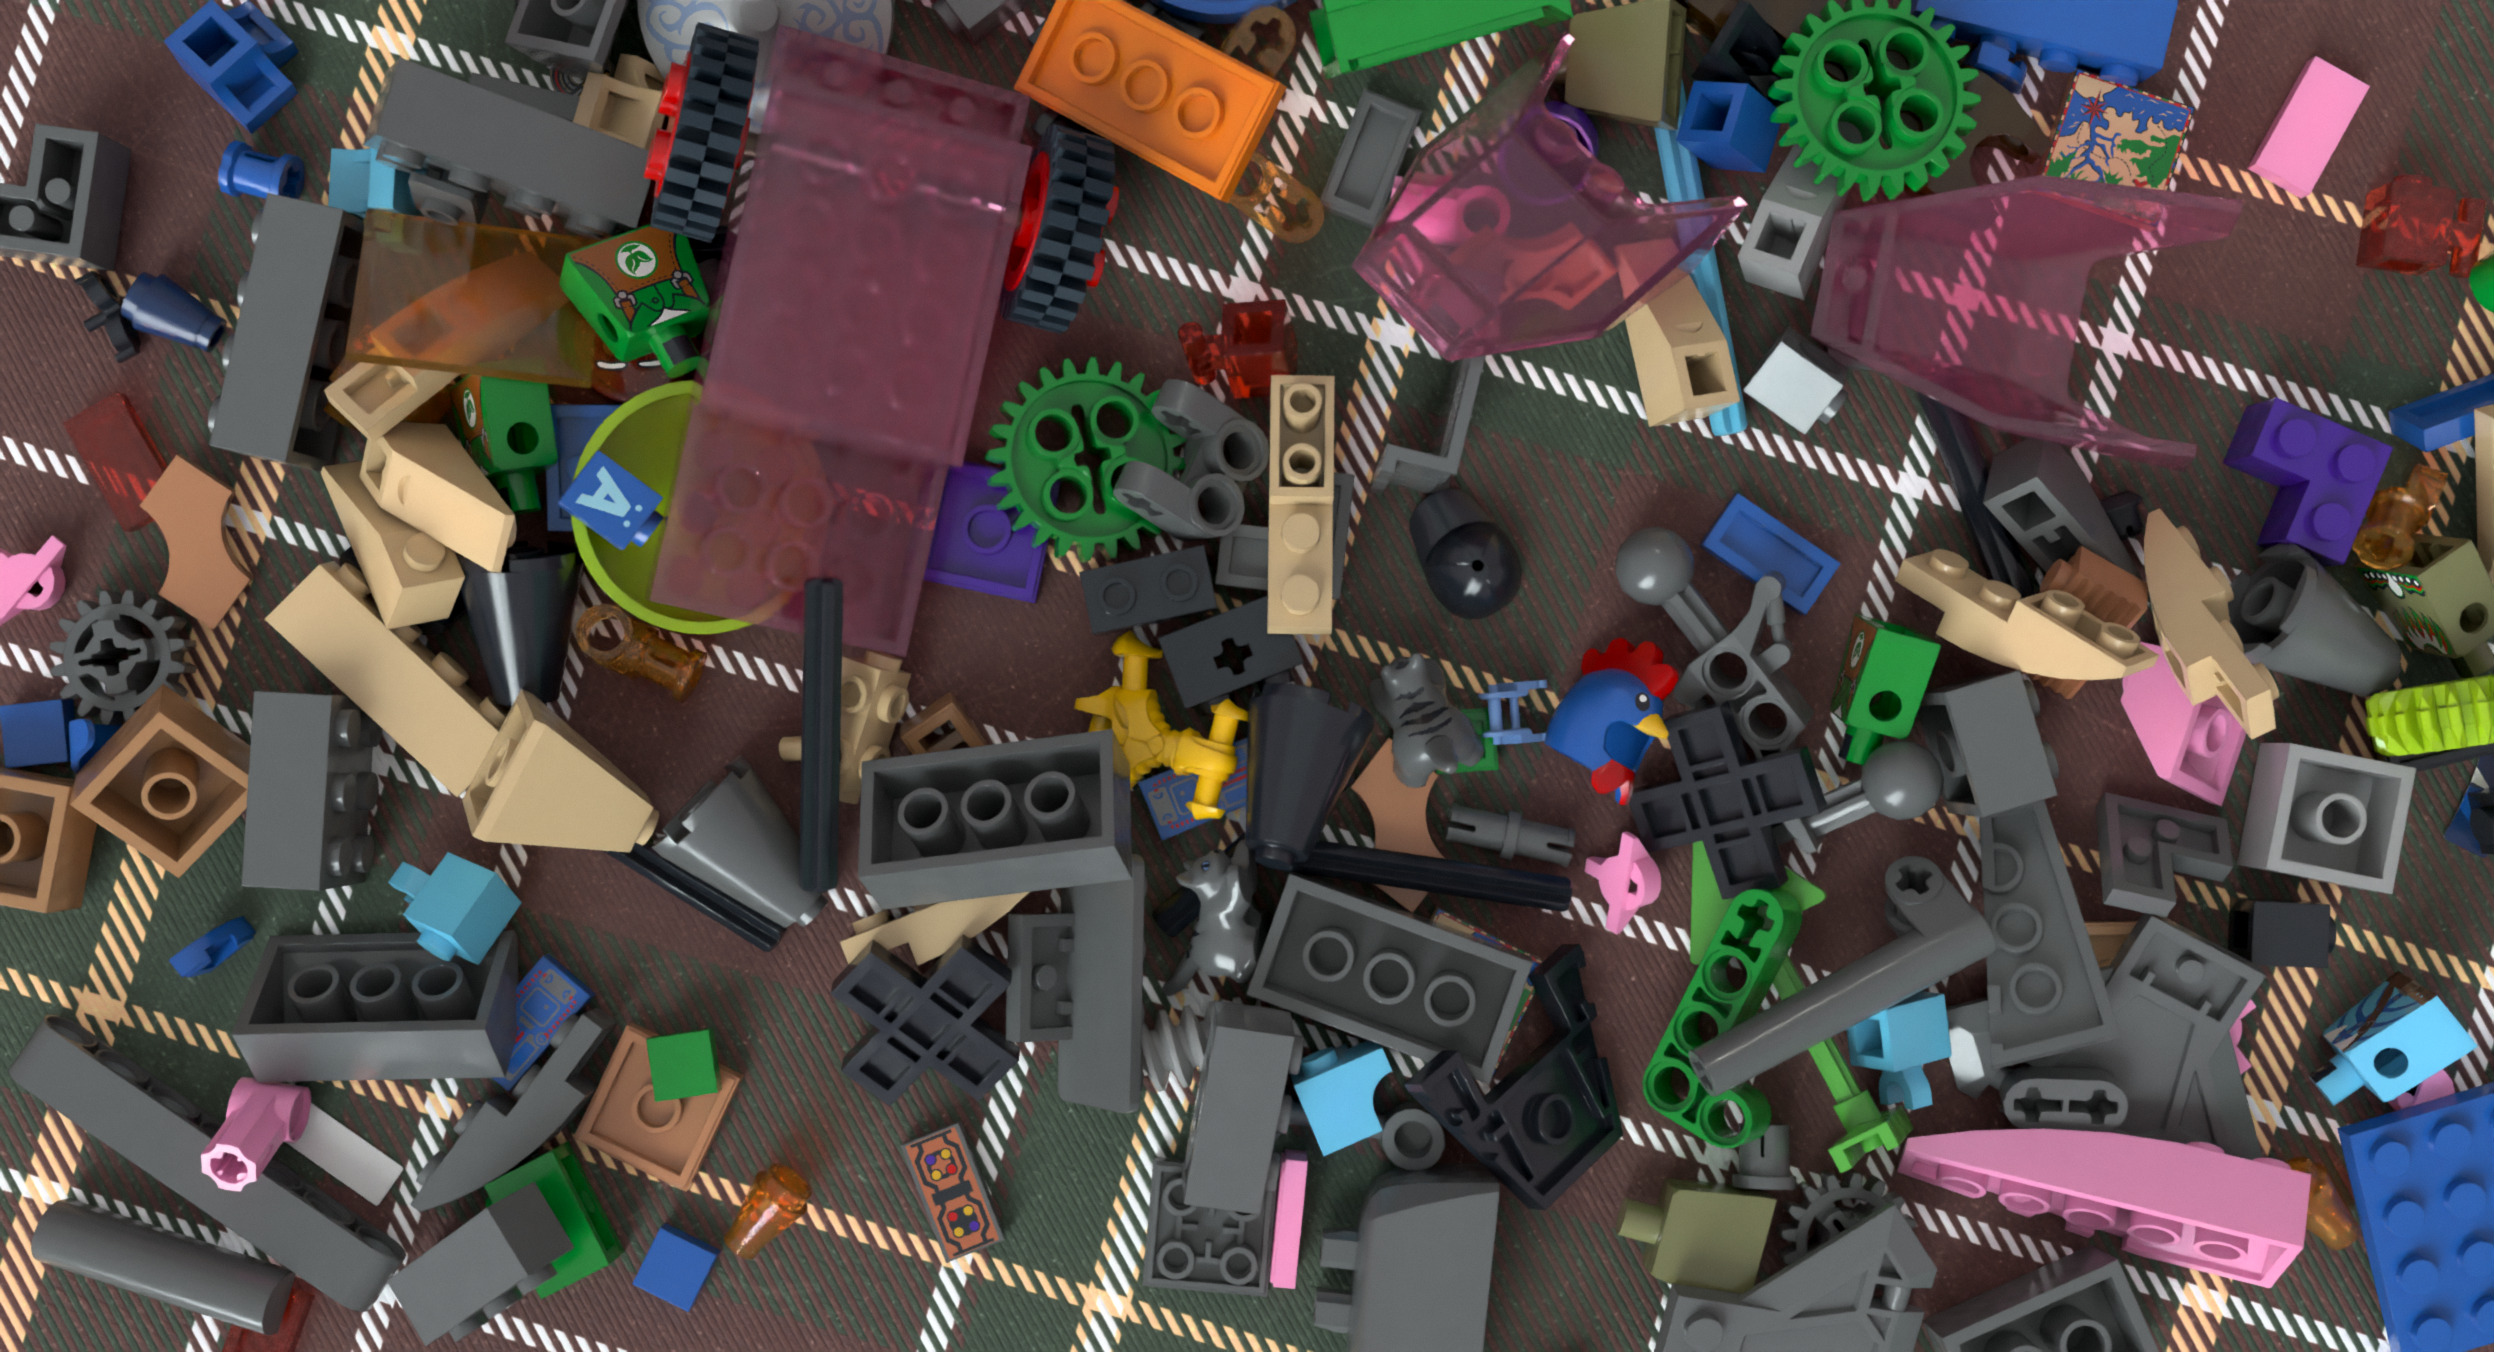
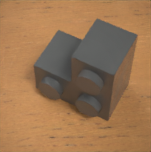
[0,123,132,272]

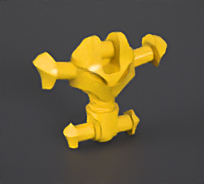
[1074,630,1248,820]

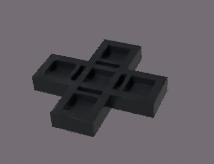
[1629,700,1827,900]
[830,934,1020,1106]

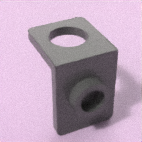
[408,169,492,229]

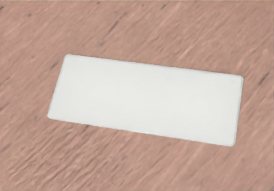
[286,1103,403,1206]

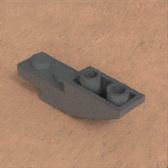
[410,1007,618,1212]

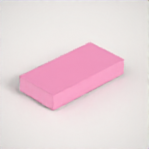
[2247,56,2370,199]
[1270,1149,1308,1289]

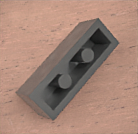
[1182,1000,1303,1214]
[387,1181,575,1346]

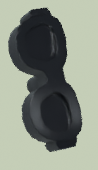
[74,271,141,363]

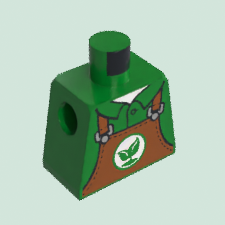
[559,224,710,378]
[449,360,558,515]
[1830,613,1941,765]

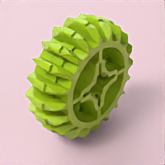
[2365,674,2494,757]

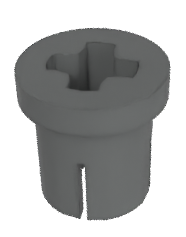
[1732,1123,1796,1190]

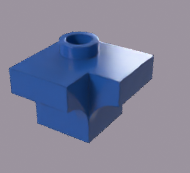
[164,0,299,134]

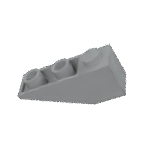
[1738,122,1862,300]

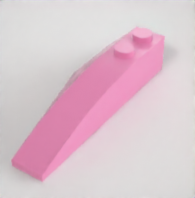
[1897,1128,2311,1288]

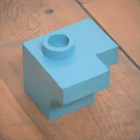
[328,148,427,258]
[1290,1040,1392,1156]

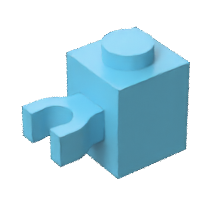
[388,852,522,965]
[1846,991,1952,1110]

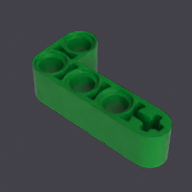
[1642,888,1802,1149]

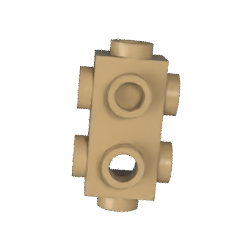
[779,648,911,804]

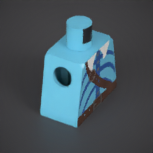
[2308,971,2478,1106]

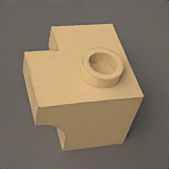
[573,54,670,150]

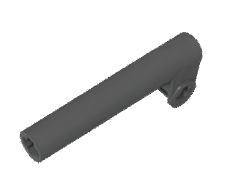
[1688,856,1995,1097]

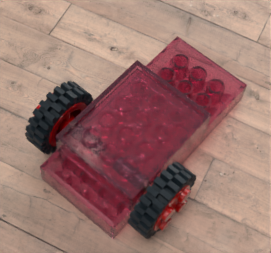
[643,22,1119,657]

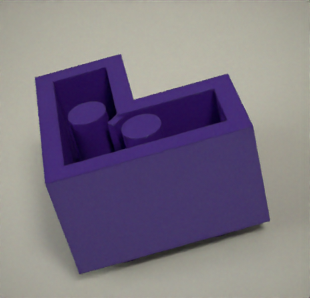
[2223,397,2393,567]

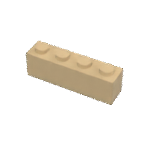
[265,561,508,797]

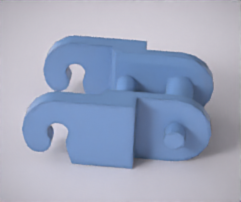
[1478,680,1548,745]

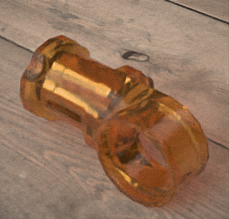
[2352,463,2448,571]
[575,604,707,703]

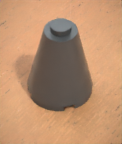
[2228,543,2401,697]
[651,755,829,928]

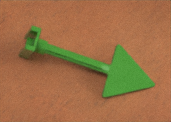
[1690,841,1914,1173]

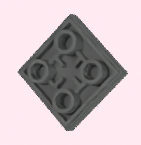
[1142,1157,1277,1297]

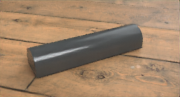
[31,1198,296,1336]

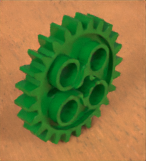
[1768,0,1981,201]
[985,357,1187,563]

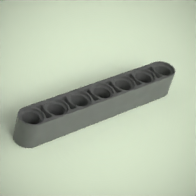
[8,1015,406,1312]

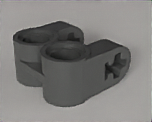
[1113,379,1270,542]

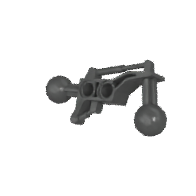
[1615,527,1944,854]

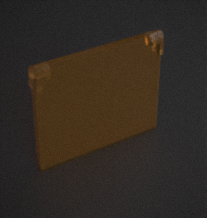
[346,209,603,388]

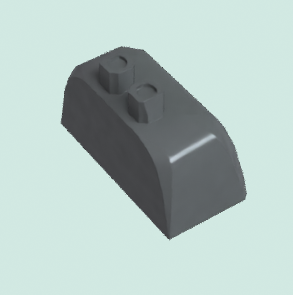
[1313,1162,1500,1352]

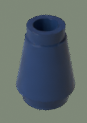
[121,272,227,353]

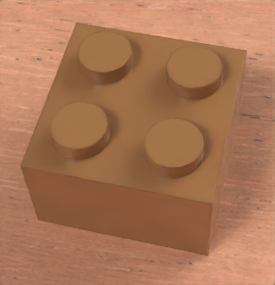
[70,684,250,878]
[0,767,97,913]

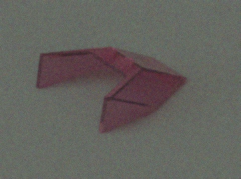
[1351,31,1748,361]
[1810,175,2243,472]

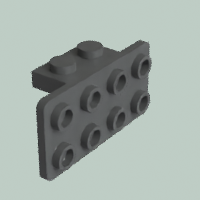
[1006,854,1147,1113]

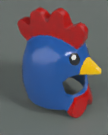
[1544,637,1679,806]

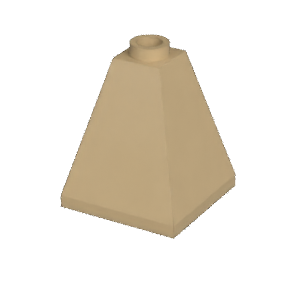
[462,689,659,853]

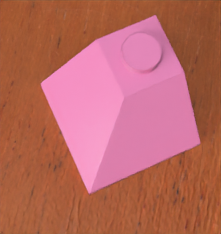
[2121,642,2246,806]

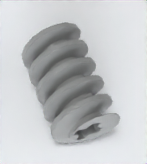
[1141,996,1262,1092]

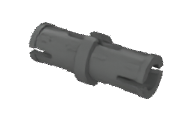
[1444,802,1576,868]

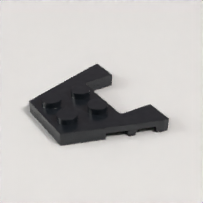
[1404,944,1623,1210]

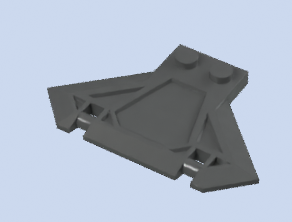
[1946,913,2266,1160]
[1654,1201,1937,1352]

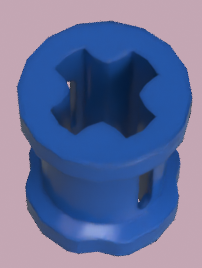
[218,140,305,200]

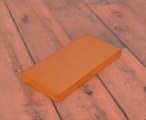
[1013,0,1287,203]

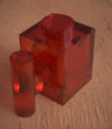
[2356,174,2487,278]
[1178,299,1298,399]

